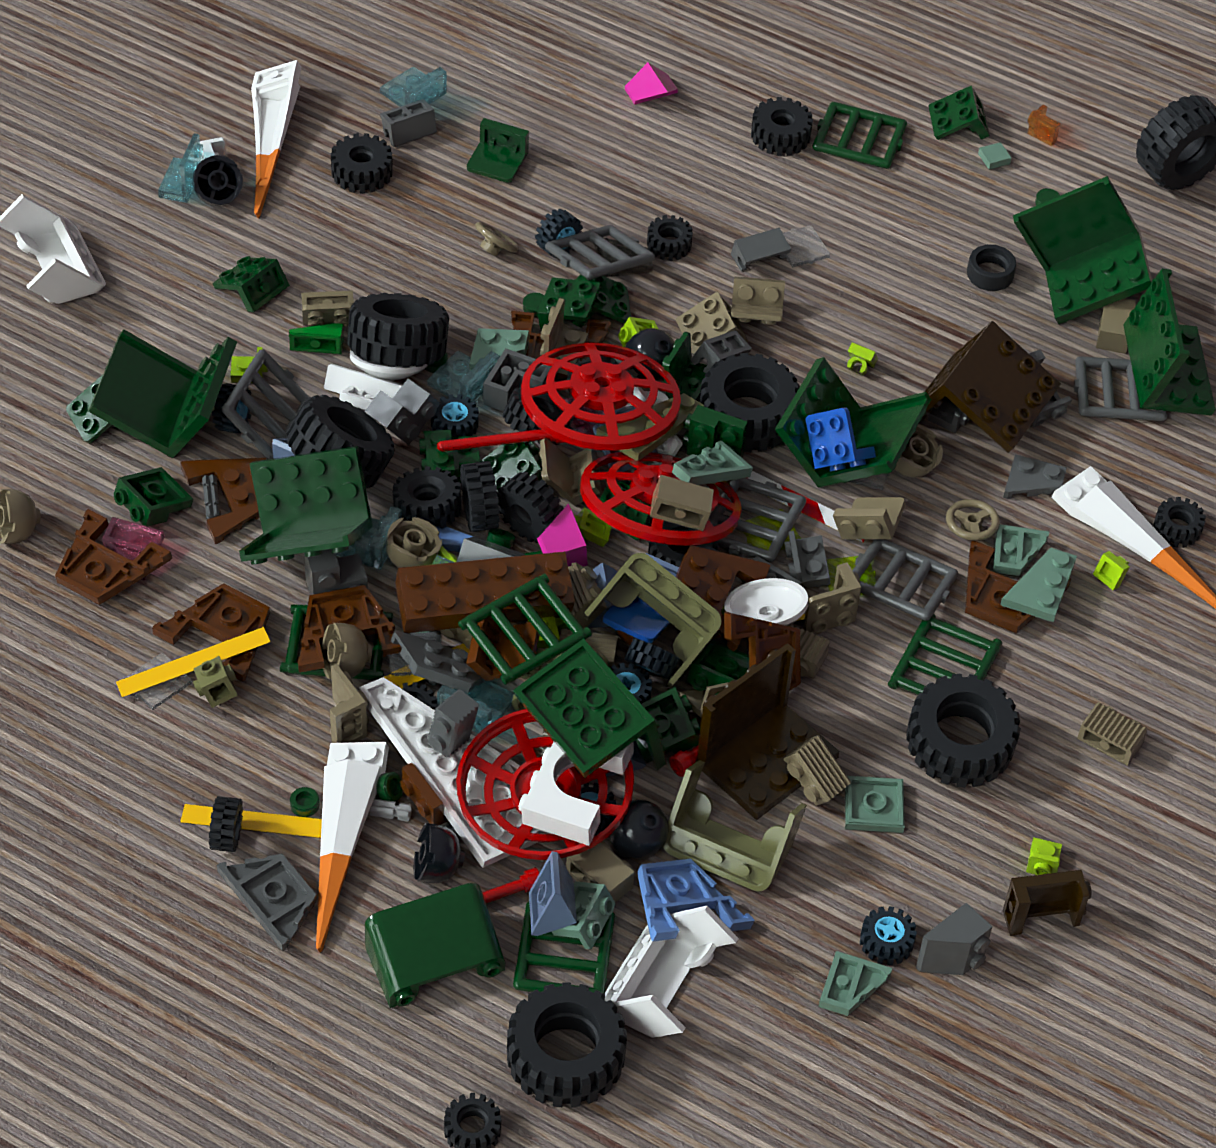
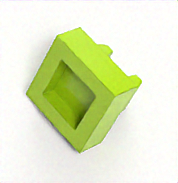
[847,342,878,375]
[1093,551,1130,590]

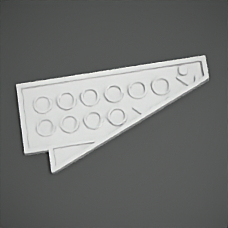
[358,677,552,868]

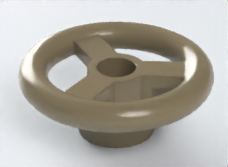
[475,222,519,256]
[946,499,1000,541]

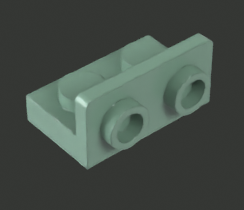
[552,881,615,949]

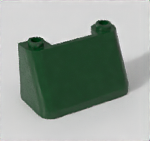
[364,883,506,1008]

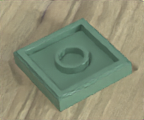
[845,776,905,833]

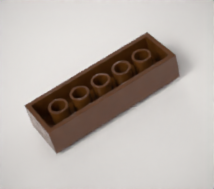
[395,552,575,633]

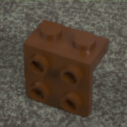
[466,617,540,681]
[400,763,448,825]

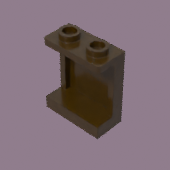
[1002,870,1092,936]

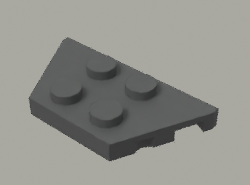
[391,630,485,693]
[217,854,317,951]

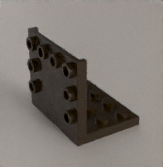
[921,321,1061,453]
[697,643,840,820]

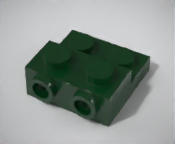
[682,405,748,459]
[419,430,480,484]
[114,467,194,527]
[686,640,749,695]
[636,687,701,763]

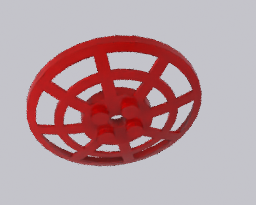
[521,343,681,451]
[580,452,741,546]
[456,709,634,860]

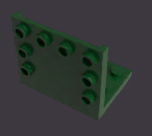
[1013,176,1152,324]
[1123,268,1216,416]
[88,329,237,458]
[775,357,932,487]
[239,446,373,565]
[513,638,667,778]

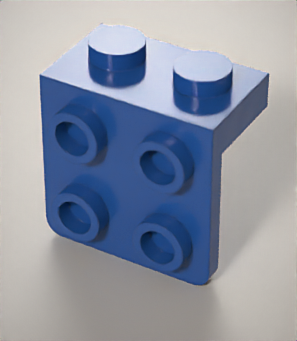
[806,408,876,471]
[603,596,670,643]

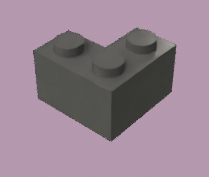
[483,348,552,411]
[365,379,441,446]
[304,549,368,595]

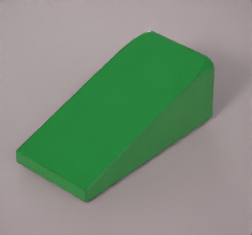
[289,323,344,354]

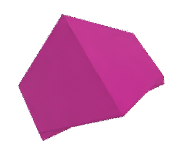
[625,62,678,105]
[537,503,588,567]

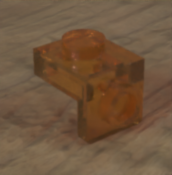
[1027,104,1061,146]

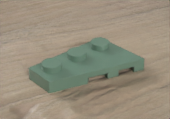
[672,440,753,485]
[1000,548,1077,622]

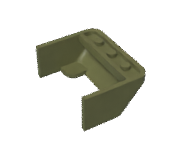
[584,553,721,688]
[663,760,807,891]

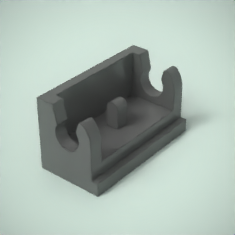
[380,99,437,147]
[731,227,791,271]
[691,330,752,373]

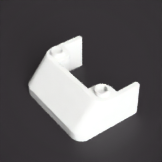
[0,194,106,304]
[604,906,738,1038]

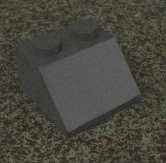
[916,903,993,975]

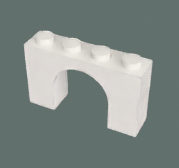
[519,742,634,846]

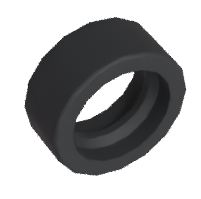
[967,244,1017,291]

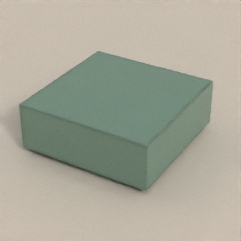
[978,142,1011,169]

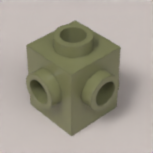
[193,656,238,708]

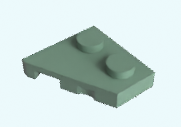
[469,328,530,372]
[993,524,1049,576]
[818,951,893,1016]

